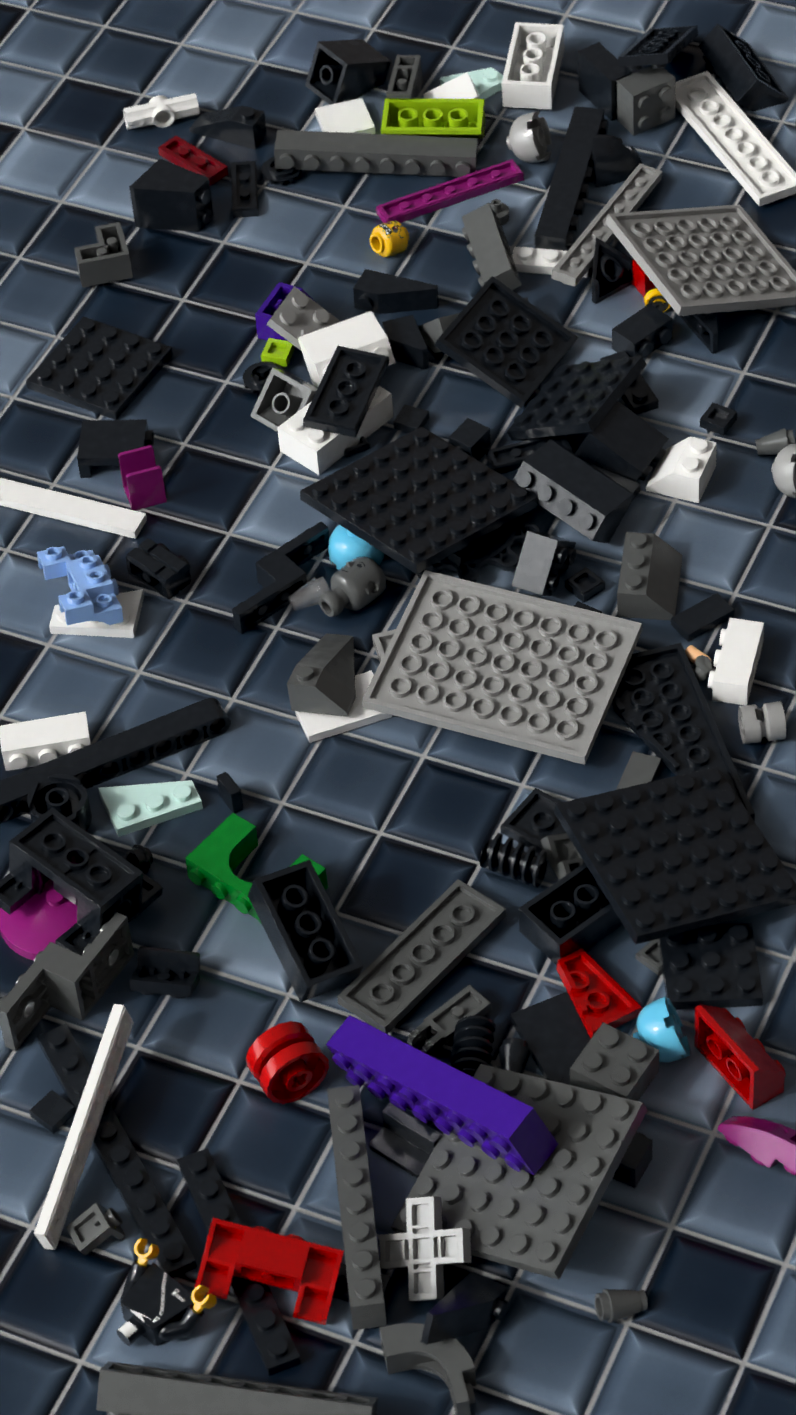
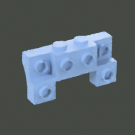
[37,546,123,625]

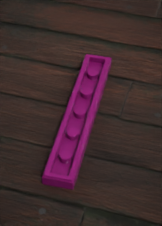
[376,159,524,223]

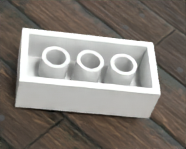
[502,22,564,110]
[277,386,393,475]

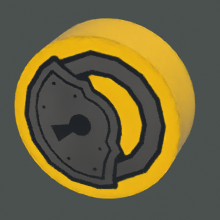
[644,288,670,313]

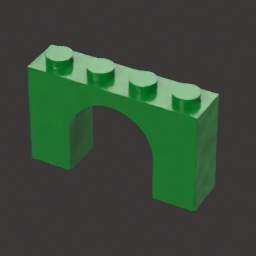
[185,813,328,924]

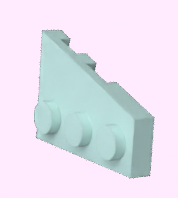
[98,780,203,837]

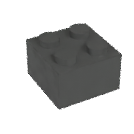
[617,66,676,136]
[570,1022,659,1101]

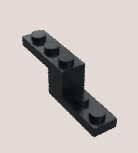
[232,522,329,634]

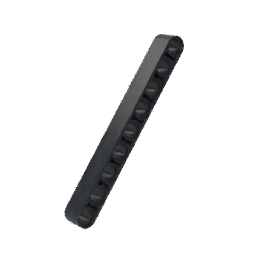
[0,698,231,823]

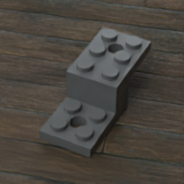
[0,912,134,1051]

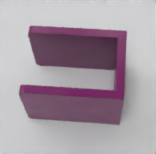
[118,445,167,511]

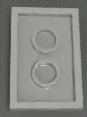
[266,286,341,351]

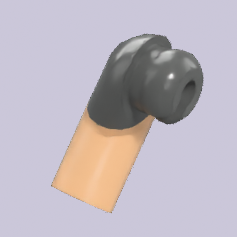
[685,645,712,681]

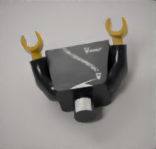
[117,1238,217,1346]

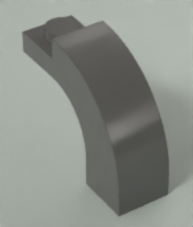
[379,1323,476,1415]

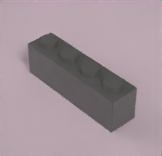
[462,203,522,290]

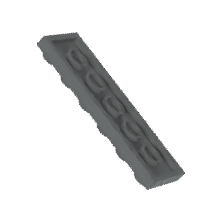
[337,879,506,1034]

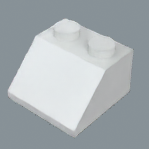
[646,436,717,503]

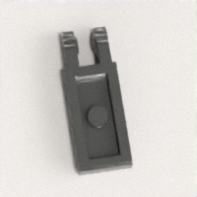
[407,985,492,1057]

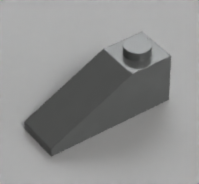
[386,55,423,99]

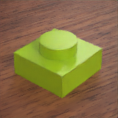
[261,338,295,367]

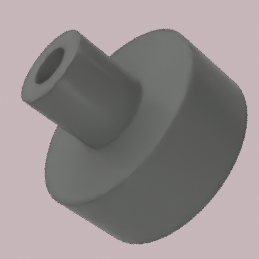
[489,199,509,225]

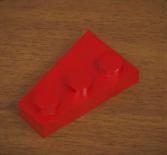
[556,948,642,1039]

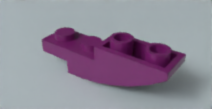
[717,1116,796,1176]

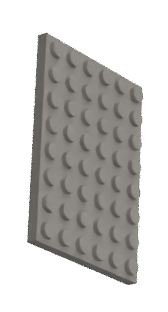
[362,570,643,765]

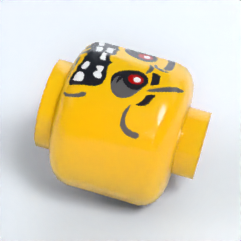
[370,221,409,257]

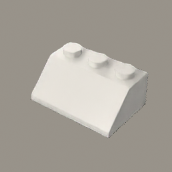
[297,311,396,388]

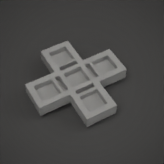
[380,1196,471,1301]

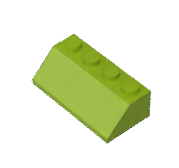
[381,98,485,138]

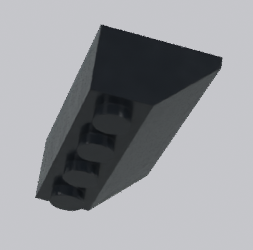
[698,24,789,112]
[513,439,635,543]

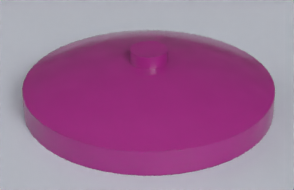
[0,879,77,961]

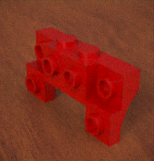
[194,1218,344,1325]

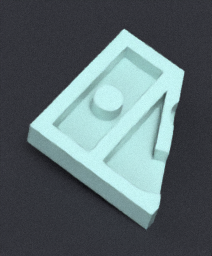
[440,67,503,100]

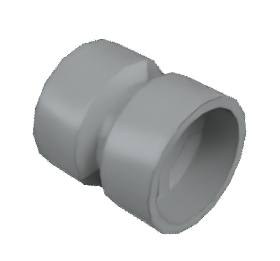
[738,701,786,744]

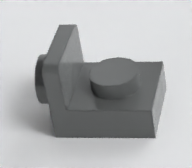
[66,1203,126,1255]

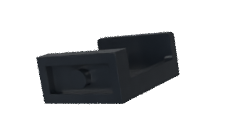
[77,419,154,478]

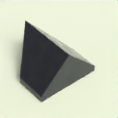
[592,237,633,304]

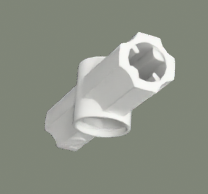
[123,93,200,130]

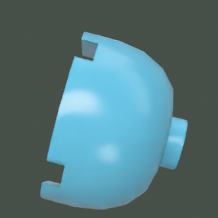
[328,525,384,570]
[633,996,691,1063]

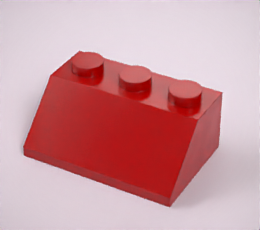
[695,1004,786,1110]

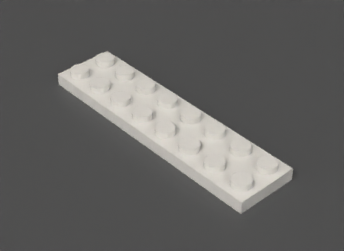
[675,71,796,206]

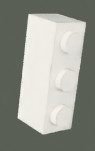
[708,618,764,706]
[0,711,91,771]

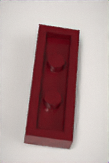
[158,135,228,186]

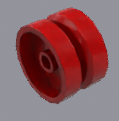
[246,1021,329,1104]

